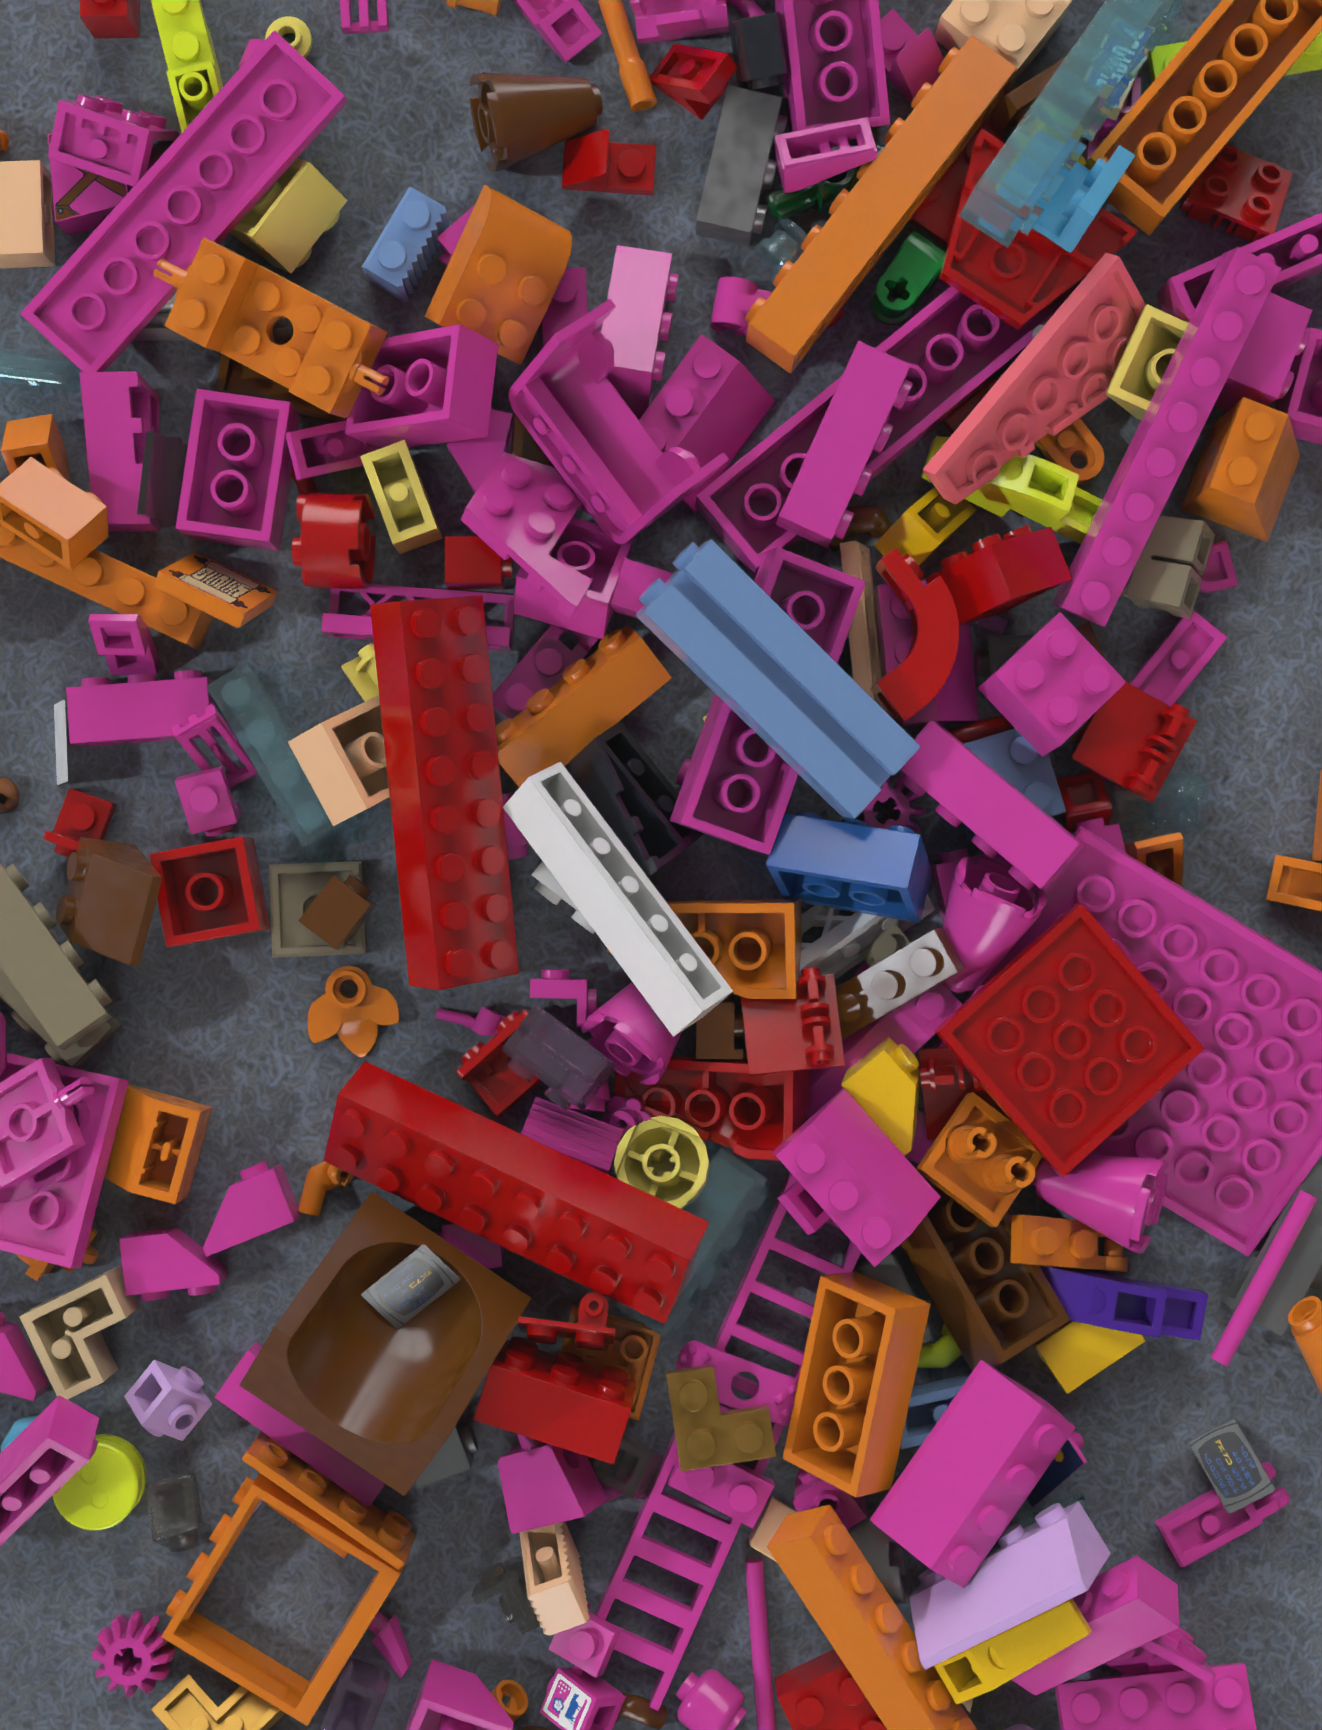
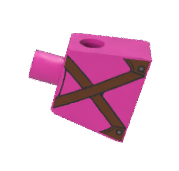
[48,133,155,236]

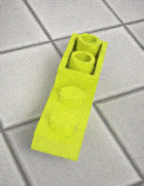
[151,0,223,132]
[921,436,1102,544]

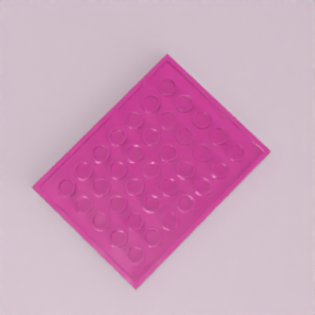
[935,826,1322,1257]

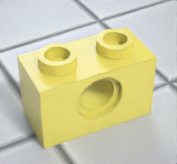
[360,440,443,554]

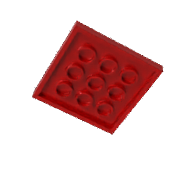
[934,903,1205,1178]

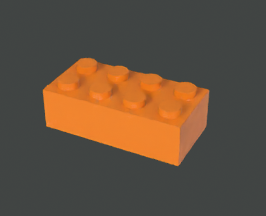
[782,1271,931,1498]

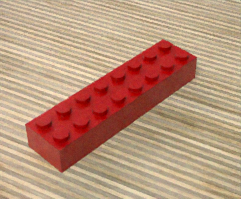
[370,595,519,990]
[323,1061,710,1324]

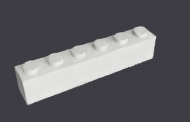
[503,762,733,1037]

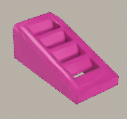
[775,117,877,194]

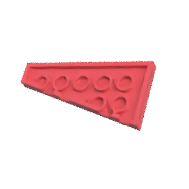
[923,253,1146,504]

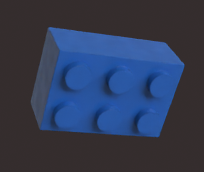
[766,811,932,923]

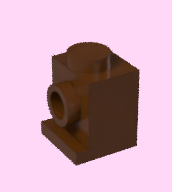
[695,992,743,1059]

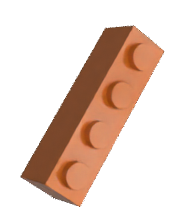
[495,626,672,788]

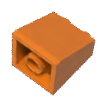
[1181,397,1300,542]

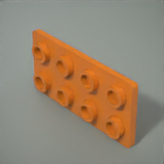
[242,1431,416,1570]

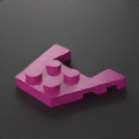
[461,452,593,619]

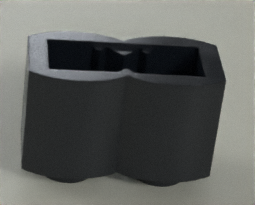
[728,12,789,90]

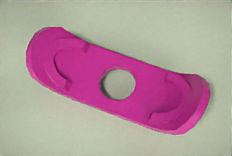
[676,1340,799,1426]

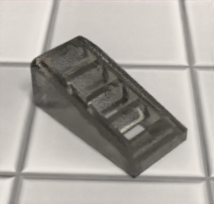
[587,1436,664,1500]

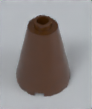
[470,72,603,172]

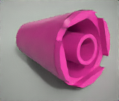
[942,857,1048,993]
[581,982,682,1085]
[1030,1154,1168,1253]

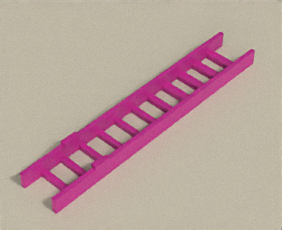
[572,1172,861,1711]

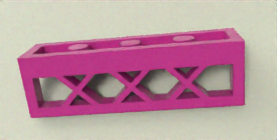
[321,584,515,652]

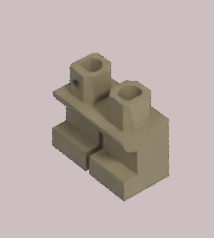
[1121,516,1215,620]

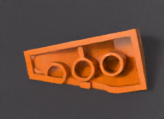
[607,898,802,999]

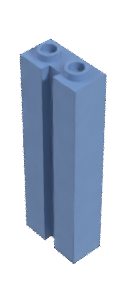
[635,539,921,818]

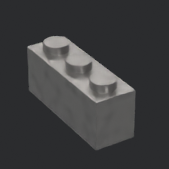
[696,85,788,247]

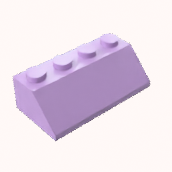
[909,1501,1111,1670]

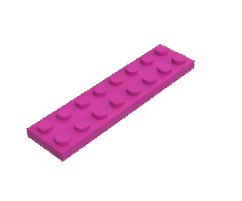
[20,30,348,372]

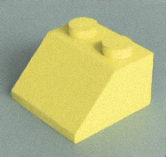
[230,158,348,274]
[1106,304,1189,420]

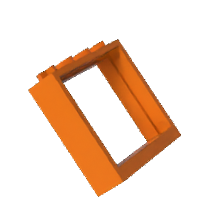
[161,1473,411,1726]

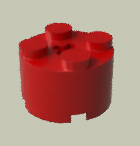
[292,493,376,589]

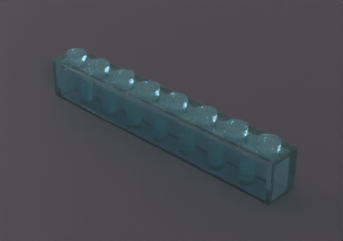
[959,0,1187,248]

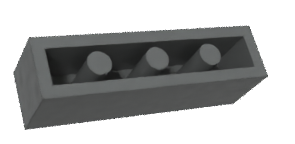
[1221,1156,1322,1337]

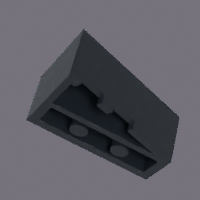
[564,721,705,878]

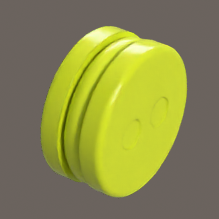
[52,1434,147,1531]

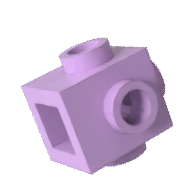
[124,1360,212,1441]

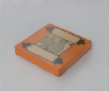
[154,551,278,628]

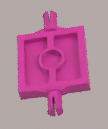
[0,1058,94,1188]

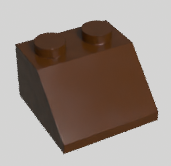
[56,837,162,966]

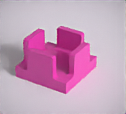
[630,0,729,44]

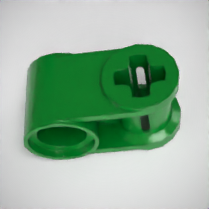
[872,230,946,326]

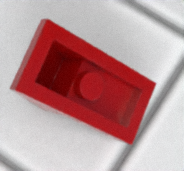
[649,43,738,120]
[562,129,656,196]

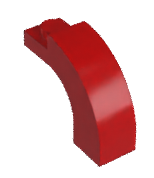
[870,548,959,726]

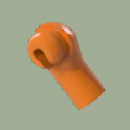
[297,1161,354,1216]

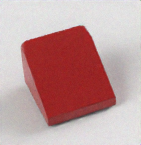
[1056,771,1112,832]

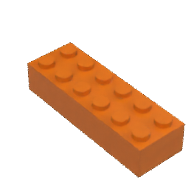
[1085,0,1322,236]

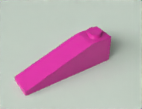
[806,962,963,1118]
[405,1659,514,1730]

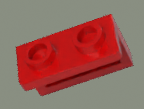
[456,1009,570,1118]

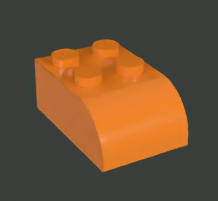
[424,185,572,365]

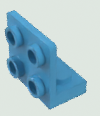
[992,136,1136,253]

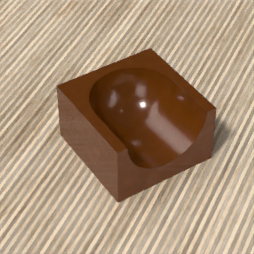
[239,1192,531,1496]

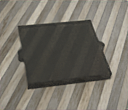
[137,432,188,527]

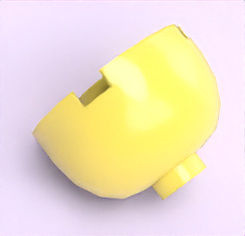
[614,1116,710,1209]

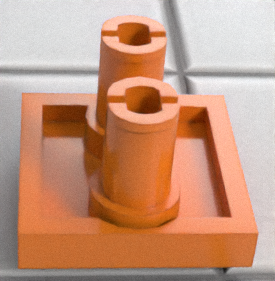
[916,1092,1042,1227]

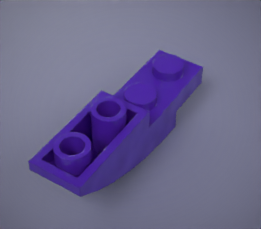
[1040,1266,1208,1341]

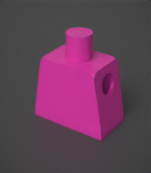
[498,1434,608,1534]

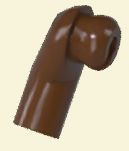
[829,505,890,552]
[614,1692,667,1730]

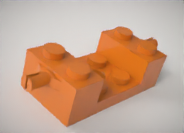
[154,237,389,418]

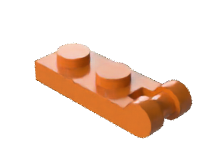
[1010,1215,1128,1272]

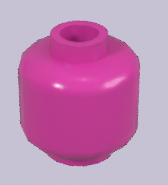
[675,1669,747,1730]

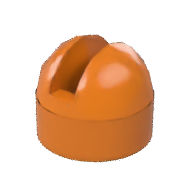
[491,1680,528,1722]

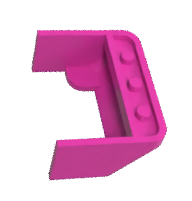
[509,299,729,544]

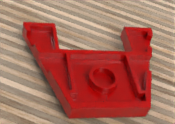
[939,129,1138,330]

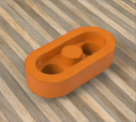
[1035,418,1105,484]

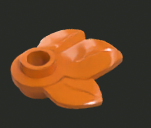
[307,966,399,1058]

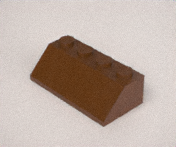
[901,1179,1070,1372]

